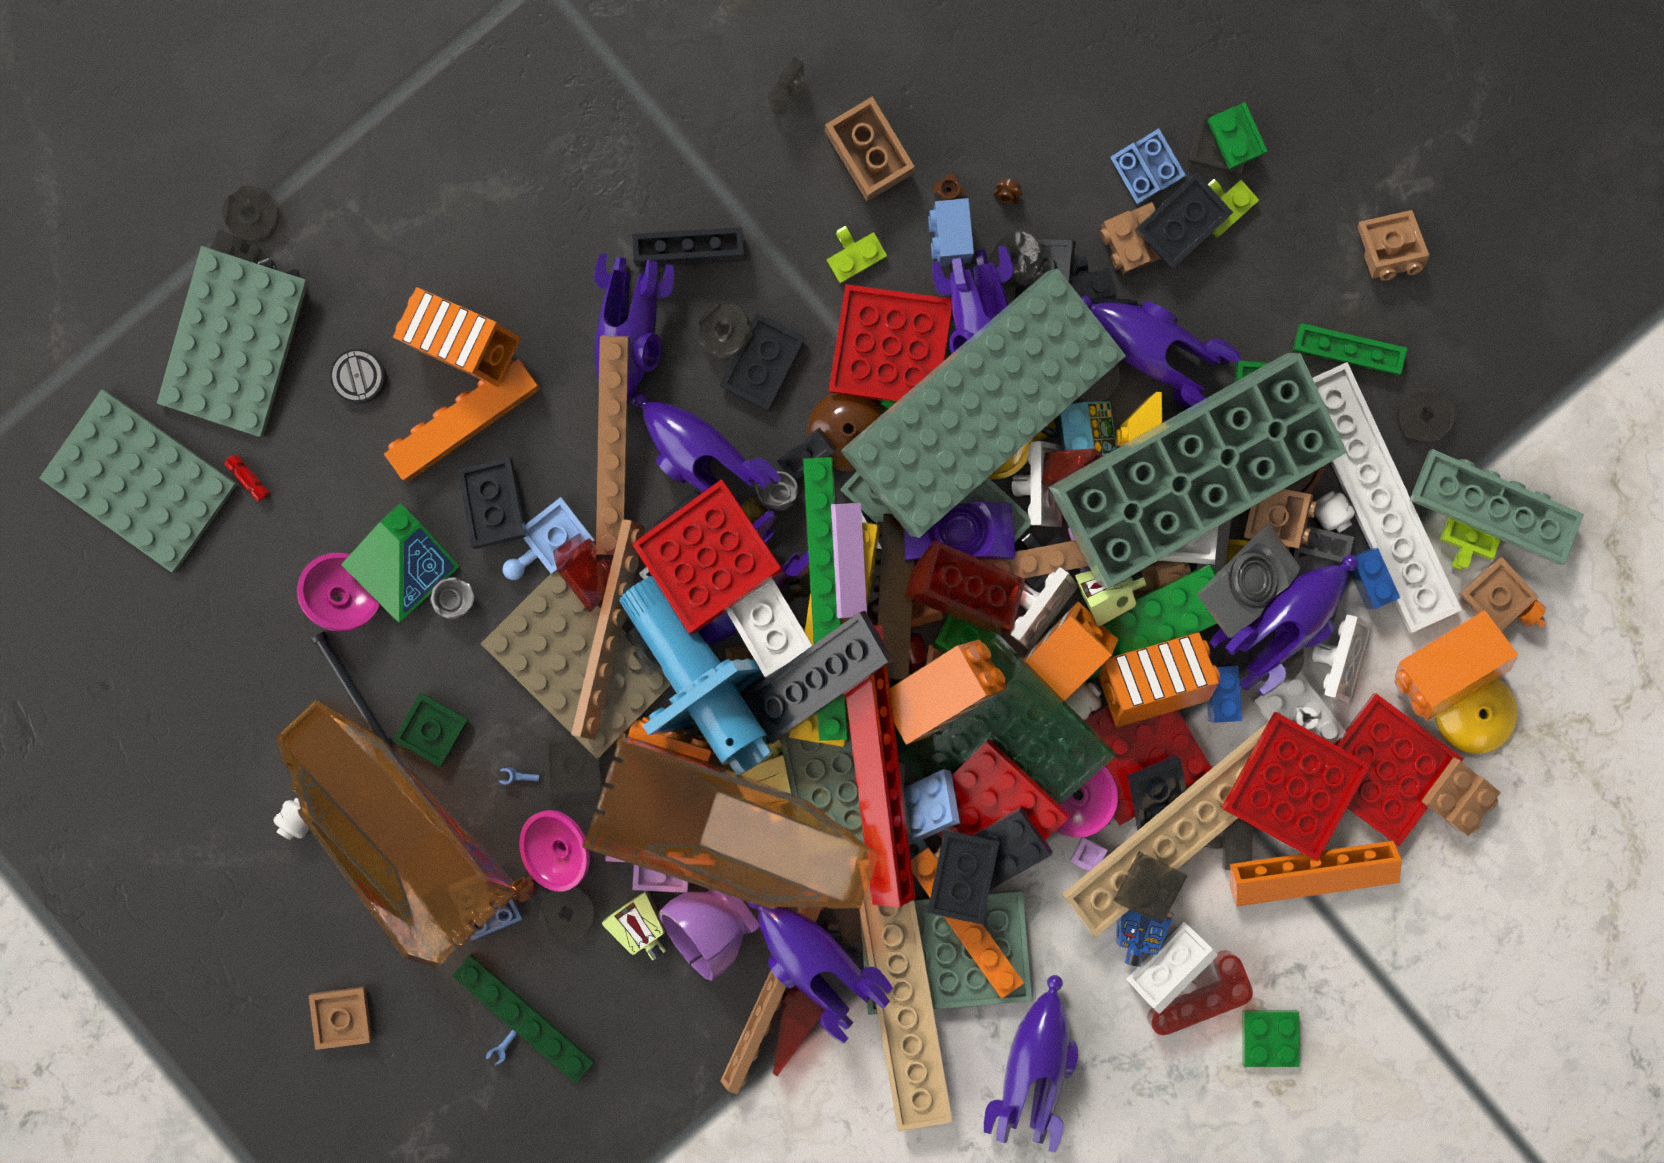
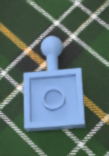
[503,497,595,580]

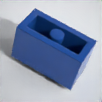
[1350,548,1400,609]
[1207,665,1242,723]

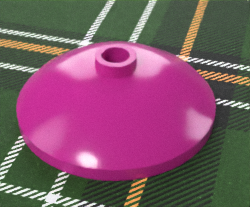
[297,553,380,631]
[1037,754,1118,838]
[519,810,590,891]

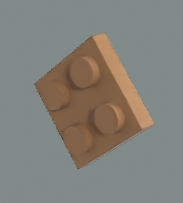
[1459,557,1539,632]
[309,986,372,1050]

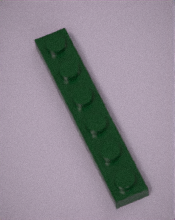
[452,954,595,1084]

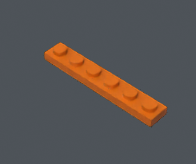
[911,847,1024,999]

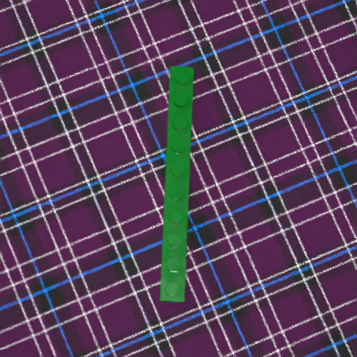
[803,457,848,741]

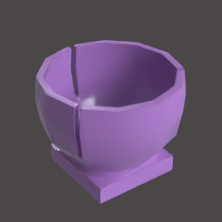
[659,881,760,981]

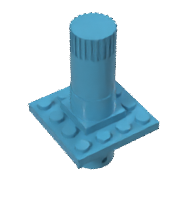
[619,576,772,776]

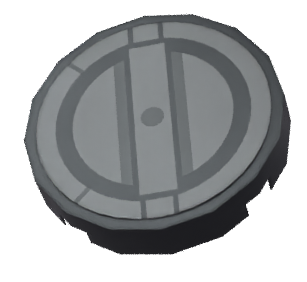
[330,349,386,404]

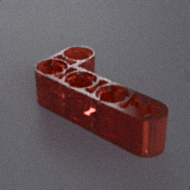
[1147,950,1253,1036]

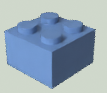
[928,198,974,266]

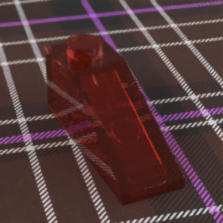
[773,987,825,1076]

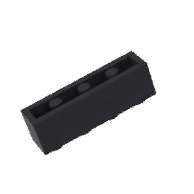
[632,227,745,267]

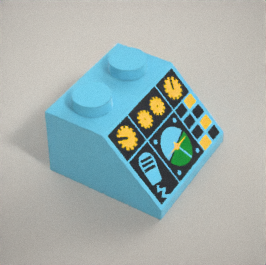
[1057,401,1117,463]

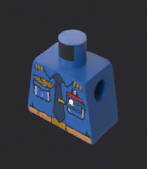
[1116,902,1174,967]

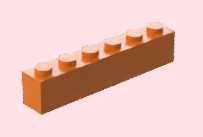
[384,359,541,482]
[1230,841,1402,907]

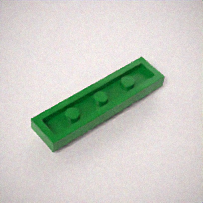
[1292,323,1407,376]

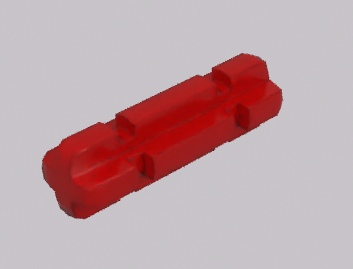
[224,455,269,502]

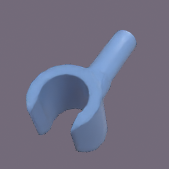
[499,767,539,785]
[486,1029,518,1065]

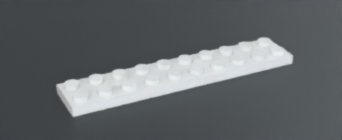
[1312,362,1461,633]

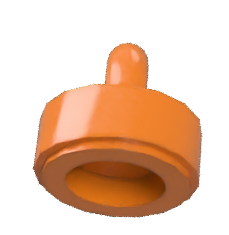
[1518,600,1547,628]

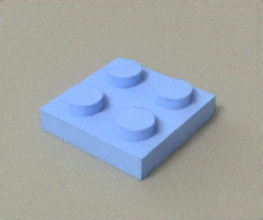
[903,769,960,841]

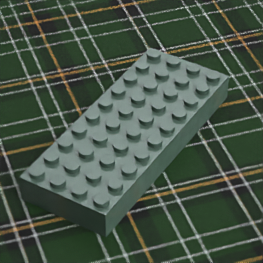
[841,269,1126,538]
[1049,353,1347,589]

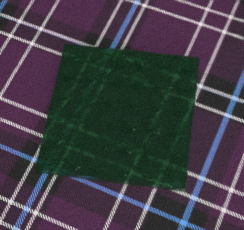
[895,633,1116,805]

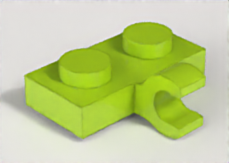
[1208,179,1259,238]
[826,226,887,284]
[1439,517,1500,571]

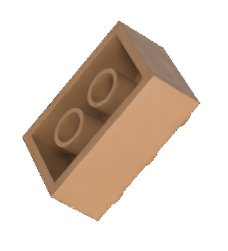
[825,96,915,202]

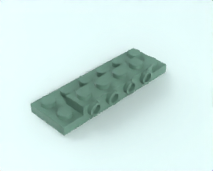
[1410,449,1584,565]

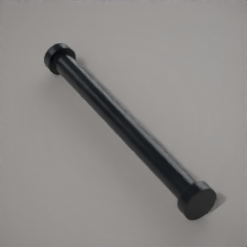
[311,631,394,751]

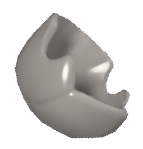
[756,471,799,512]
[430,577,475,619]

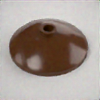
[808,393,884,472]

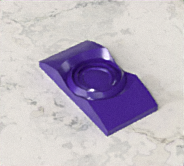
[903,501,1015,561]

